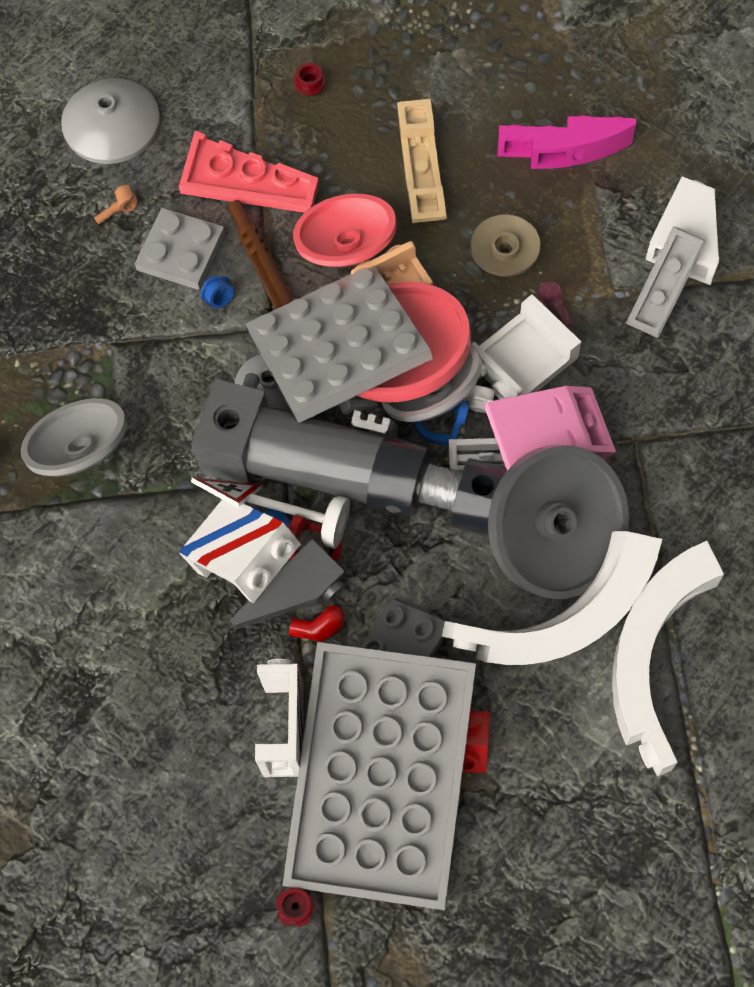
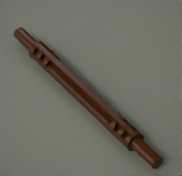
[228,200,293,310]

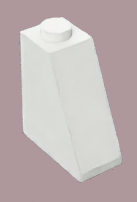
[646,177,719,285]

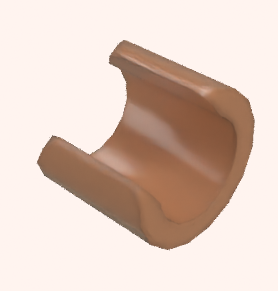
[94,185,137,225]

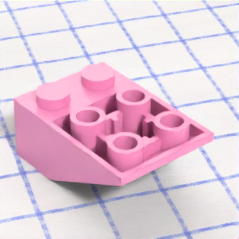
[484,386,616,470]

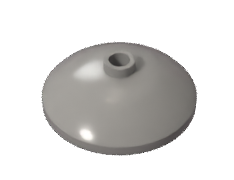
[61,78,160,164]
[381,344,482,422]
[21,398,127,477]

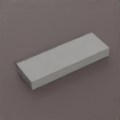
[626,226,706,339]

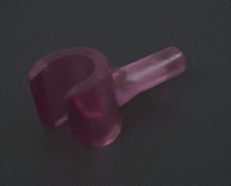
[538,281,574,327]

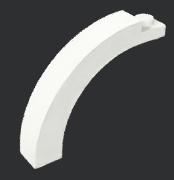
[442,531,662,665]
[612,541,724,776]

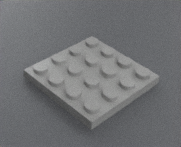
[246,266,433,423]

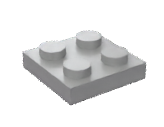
[134,208,226,290]

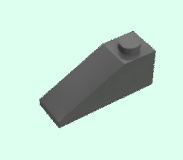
[230,539,345,630]

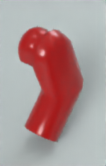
[289,605,345,642]

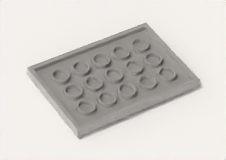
[282,642,476,910]

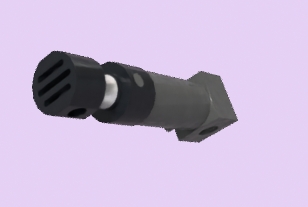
[191,373,507,537]

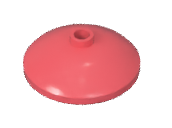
[293,194,397,267]

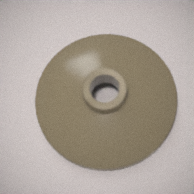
[471,214,540,277]

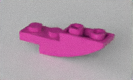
[497,115,636,169]

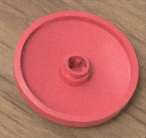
[357,282,471,403]

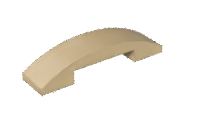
[397,99,447,223]

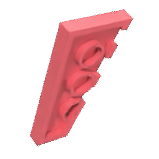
[179,131,319,213]

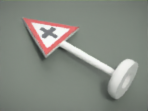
[191,478,350,549]

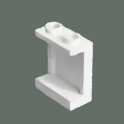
[472,295,581,399]

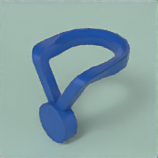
[413,400,469,446]

